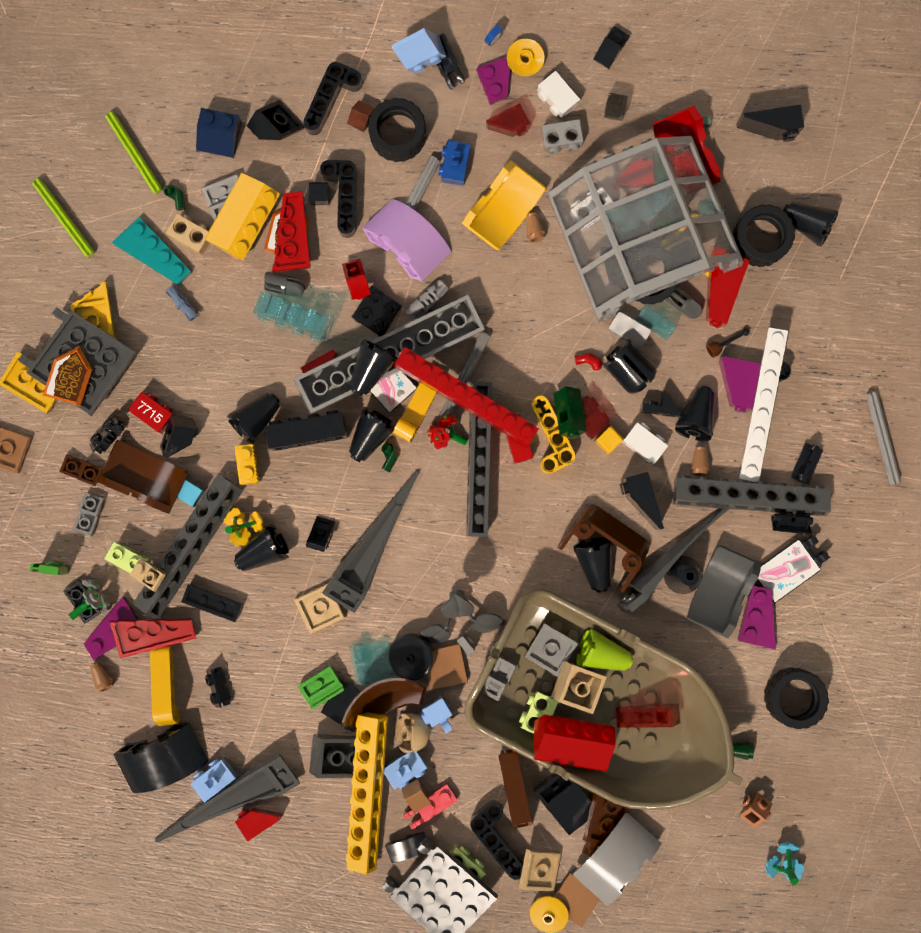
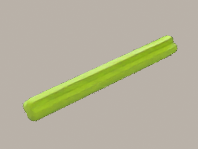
[105,111,162,194]
[32,178,95,258]

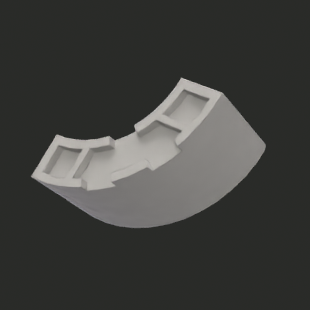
[573,813,662,906]

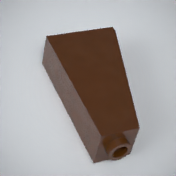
[498,749,532,829]

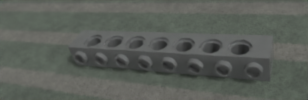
[466,381,492,537]
[133,474,243,620]
[673,475,831,516]

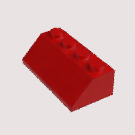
[534,714,616,772]

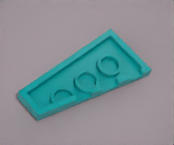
[112,217,192,286]

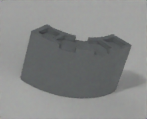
[686,545,762,638]

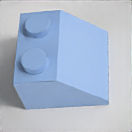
[391,28,446,73]

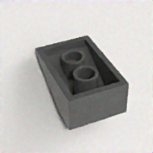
[309,734,369,778]

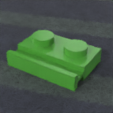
[30,561,69,575]
[298,665,346,710]

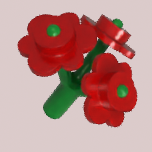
[427,414,468,449]

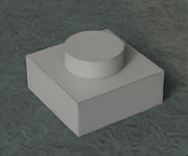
[457,635,475,656]

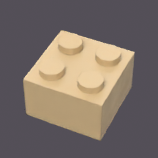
[551,661,607,714]

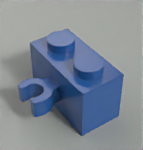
[438,140,470,186]

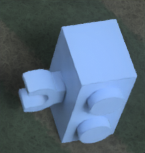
[421,694,453,733]
[384,751,427,790]
[191,757,238,803]

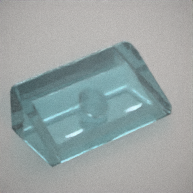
[636,306,677,340]

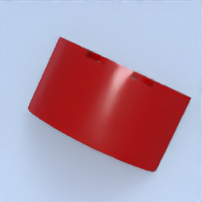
[652,105,721,197]

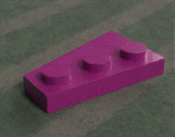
[737,585,776,650]
[84,596,139,660]

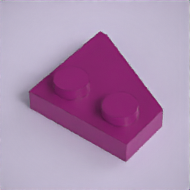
[476,56,510,105]

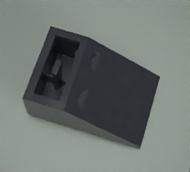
[533,773,592,835]

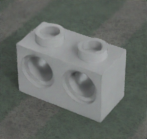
[541,119,583,154]

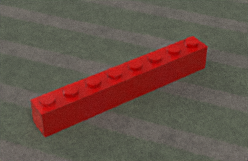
[393,347,539,447]

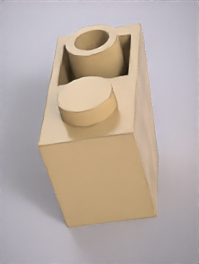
[130,558,166,592]

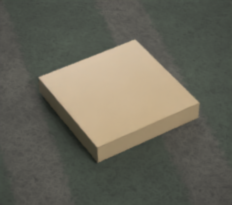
[294,584,346,634]
[519,849,561,891]

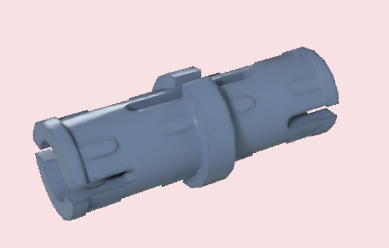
[165,285,199,321]

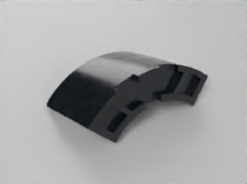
[113,722,208,793]

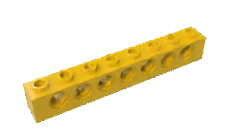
[346,712,388,875]

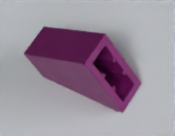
[719,356,761,413]

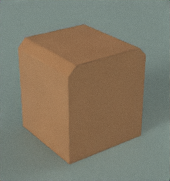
[401,779,431,813]

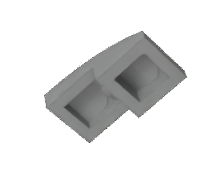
[482,655,518,701]

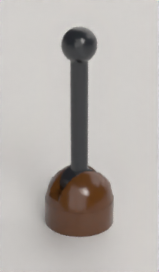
[706,328,750,358]

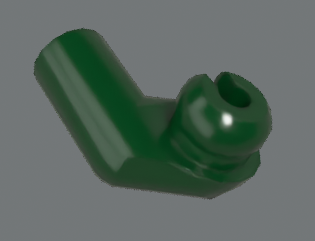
[163,185,185,211]
[381,443,398,473]

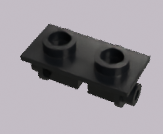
[791,443,823,485]
[771,512,813,535]
[205,667,232,708]

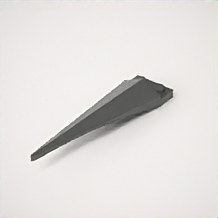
[322,470,419,613]
[618,508,729,612]
[155,753,300,842]

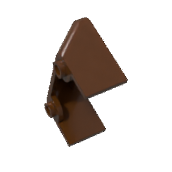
[557,504,650,592]

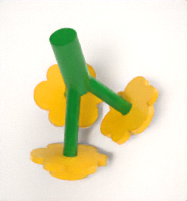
[224,507,263,547]

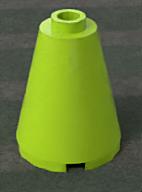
[577,629,633,671]

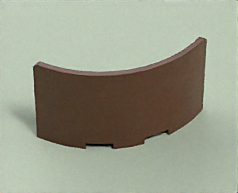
[97,440,188,514]
[341,678,427,733]

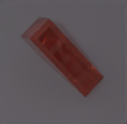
[616,704,681,728]

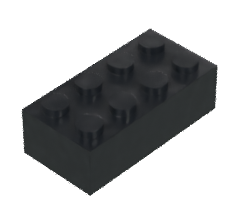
[265,410,348,451]

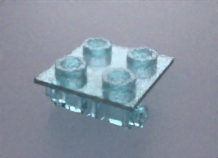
[350,641,394,685]

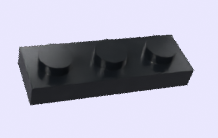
[181,584,243,622]

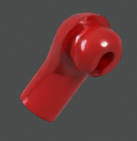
[574,353,602,371]

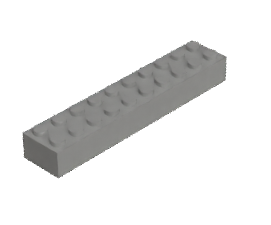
[293,295,485,414]

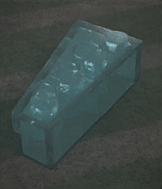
[253,291,334,344]

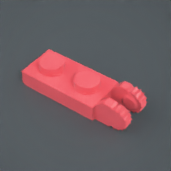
[403,784,458,829]

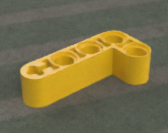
[393,383,437,443]
[531,396,575,474]
[150,646,180,726]

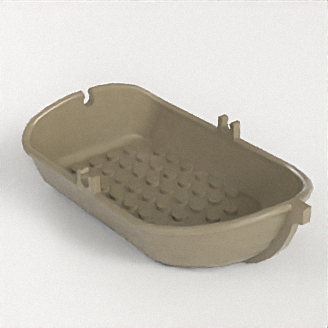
[464,589,743,810]

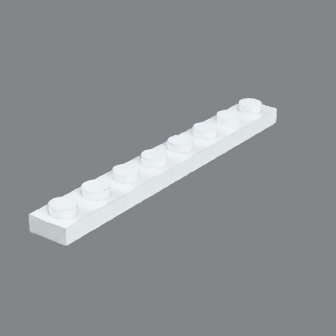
[739,327,788,482]

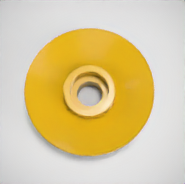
[507,39,544,76]
[530,896,569,933]

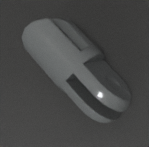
[264,272,305,297]
[665,286,703,319]

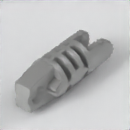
[405,280,449,321]

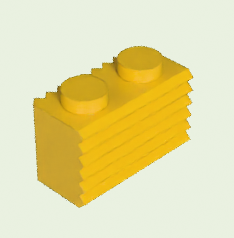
[235,444,261,486]

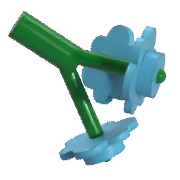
[765,842,805,885]

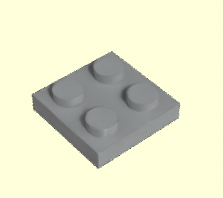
[524,623,578,677]

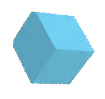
[177,479,205,507]

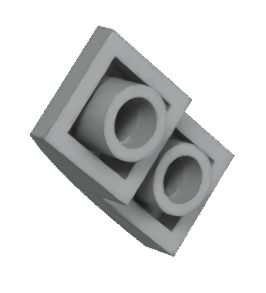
[73,493,104,537]

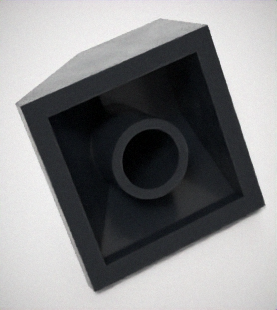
[246,100,305,140]

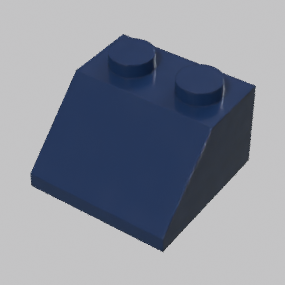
[196,108,242,158]

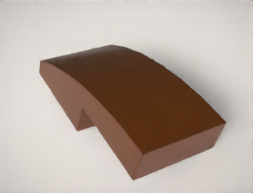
[59,454,103,486]

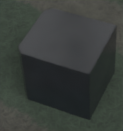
[309,182,330,205]

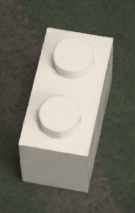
[537,71,580,119]
[622,422,668,465]

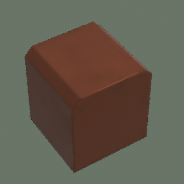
[347,100,375,132]

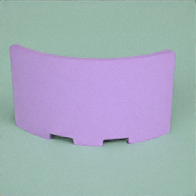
[362,199,451,281]

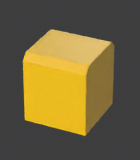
[594,426,624,455]

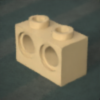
[166,214,210,256]

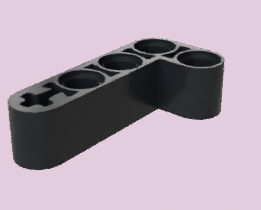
[304,62,363,135]
[320,160,358,238]
[470,800,523,880]

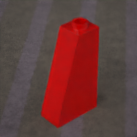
[706,247,750,328]

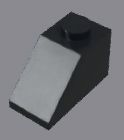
[160,415,198,458]

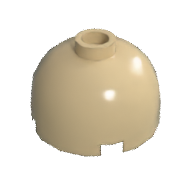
[395,713,431,753]

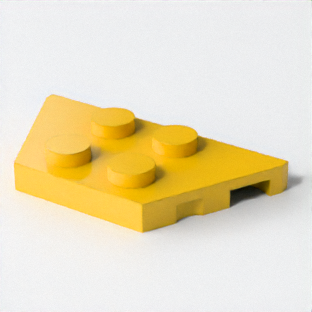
[70,282,116,339]

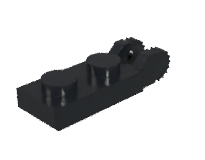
[437,33,465,90]

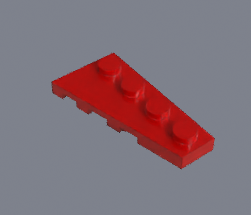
[272,191,311,272]
[110,618,196,659]

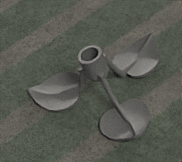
[419,590,505,644]

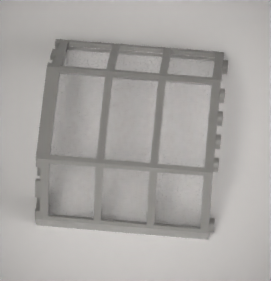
[548,136,743,322]

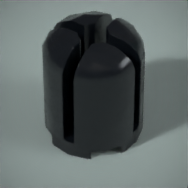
[601,338,657,394]

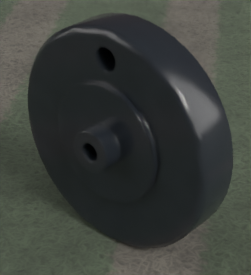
[389,633,435,681]

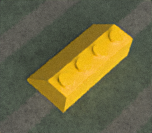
[204,173,280,261]

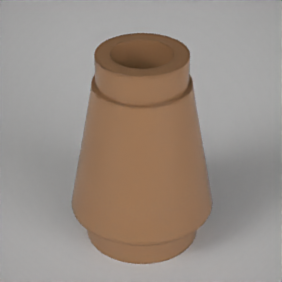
[526,212,545,242]
[691,447,710,476]
[90,662,114,692]

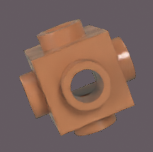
[739,791,772,828]

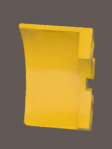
[462,160,546,250]

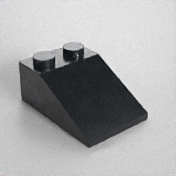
[736,105,804,142]
[619,472,664,530]

